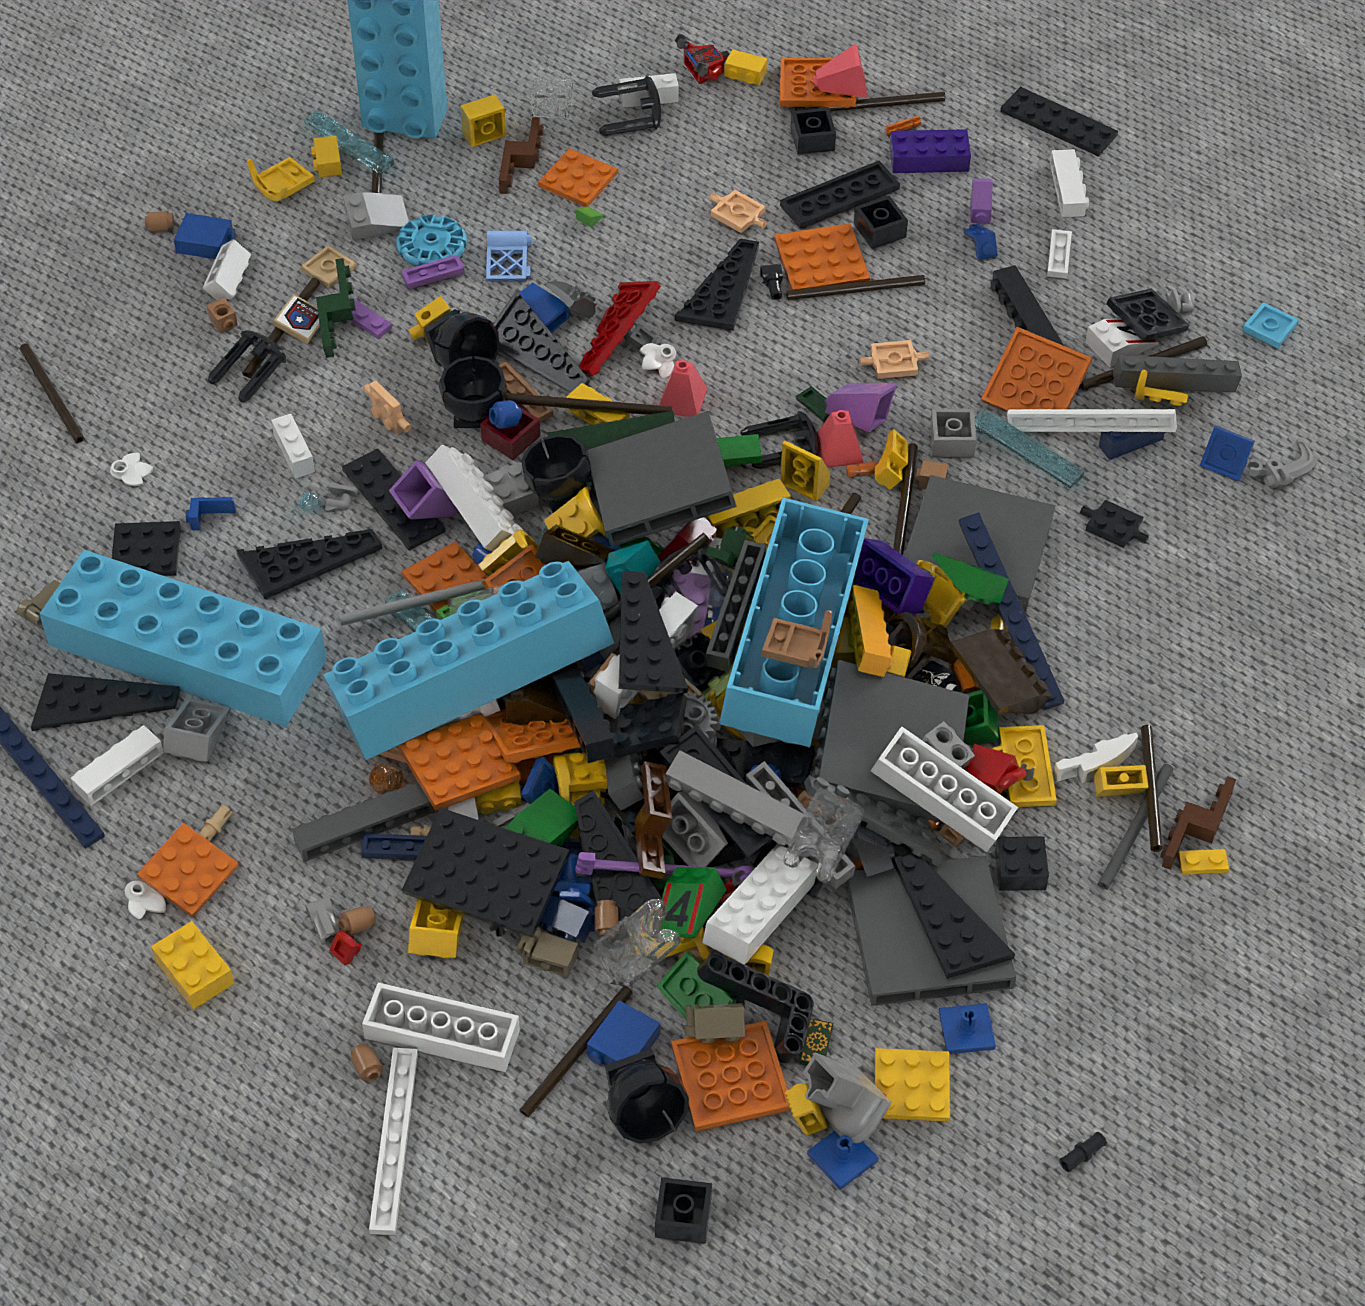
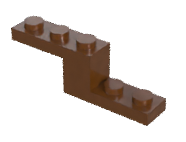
[499,116,544,194]
[634,761,672,879]
[1160,776,1236,870]

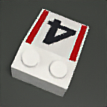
[1085,318,1159,368]

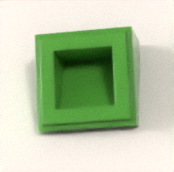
[576,207,604,227]

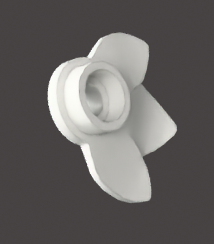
[640,343,676,378]
[110,453,153,486]
[125,881,166,919]

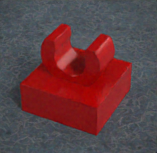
[329,930,362,966]

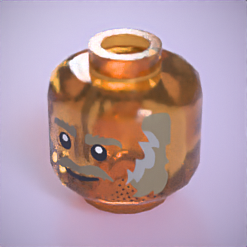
[369,763,403,794]

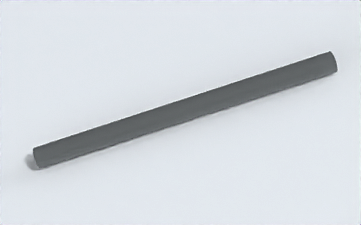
[1098,764,1174,890]

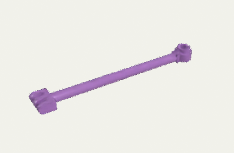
[575,852,754,881]

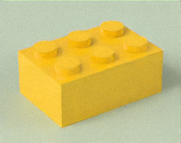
[151,921,234,1010]

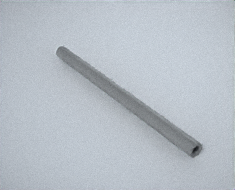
[339,579,487,626]

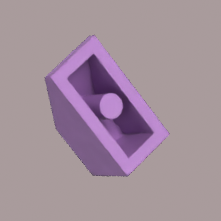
[970,179,993,224]

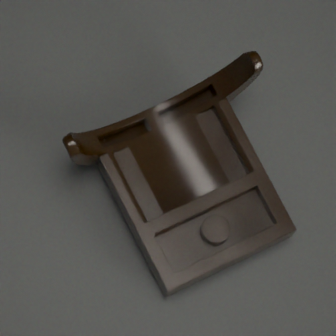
[888,612,958,669]

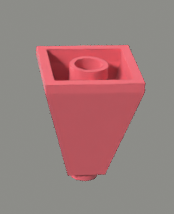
[813,44,868,97]
[659,360,707,417]
[817,410,864,468]

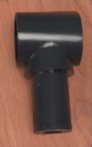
[760,264,783,300]

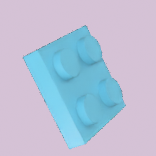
[1242,302,1299,349]

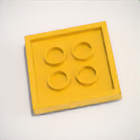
[875,1048,950,1122]

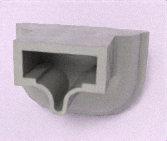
[802,1052,892,1143]

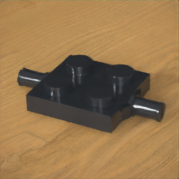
[1080,500,1149,548]

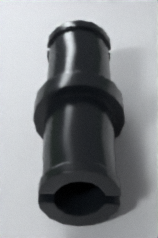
[1059,1132,1107,1172]

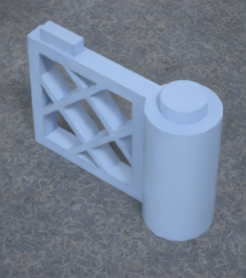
[486,231,531,281]

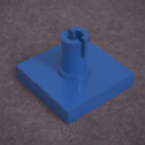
[1200,426,1255,481]
[521,757,560,804]
[554,854,593,894]
[938,1003,996,1054]
[807,1131,879,1190]

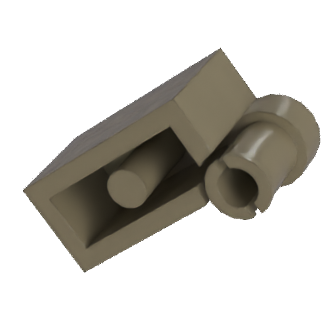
[17,580,60,630]
[515,927,579,978]
[684,1003,745,1043]

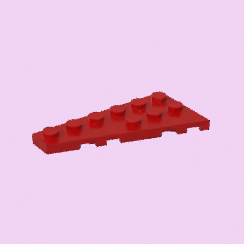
[579,281,661,376]

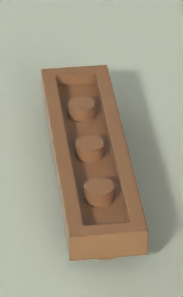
[498,361,554,423]

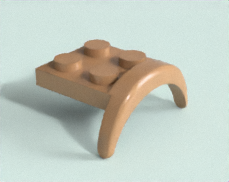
[761,610,832,669]

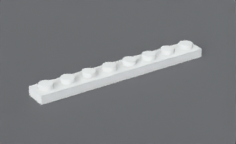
[1007,409,1177,432]
[369,1048,418,1235]

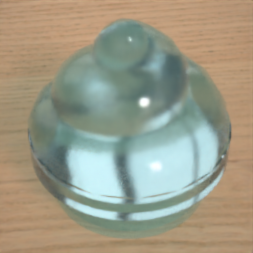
[299,491,322,512]

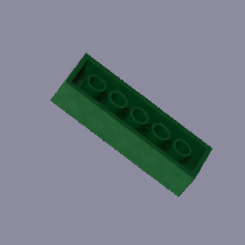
[547,411,675,450]

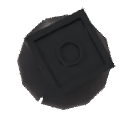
[424,309,500,375]
[439,356,507,428]
[521,434,593,513]
[605,1049,689,1144]

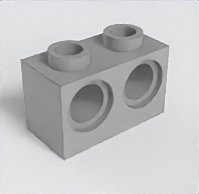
[922,721,975,769]

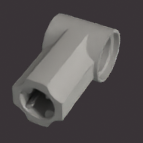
[305,897,340,945]

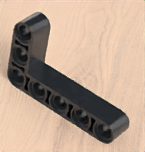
[697,953,814,1063]

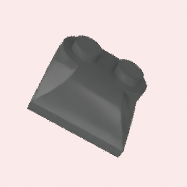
[546,281,597,318]

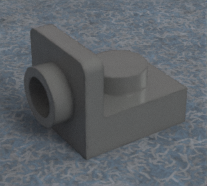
[623,324,658,350]

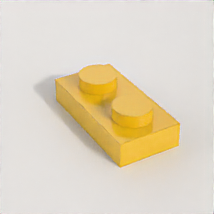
[1178,849,1229,875]

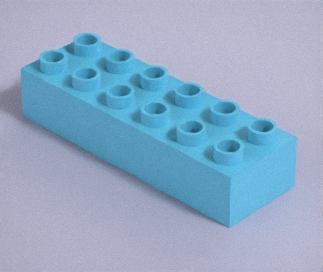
[347,0,448,139]
[719,498,869,747]
[40,550,327,727]
[323,561,614,760]

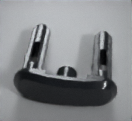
[592,75,661,136]
[208,330,286,403]
[740,411,818,469]
[654,544,730,597]

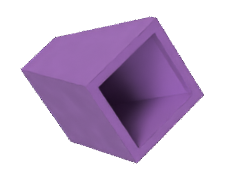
[825,383,897,432]
[389,460,459,519]

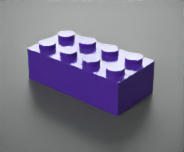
[889,129,971,173]
[853,538,935,615]

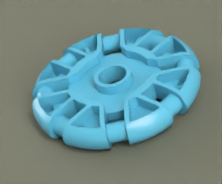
[396,215,467,266]

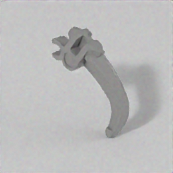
[1248,437,1315,488]

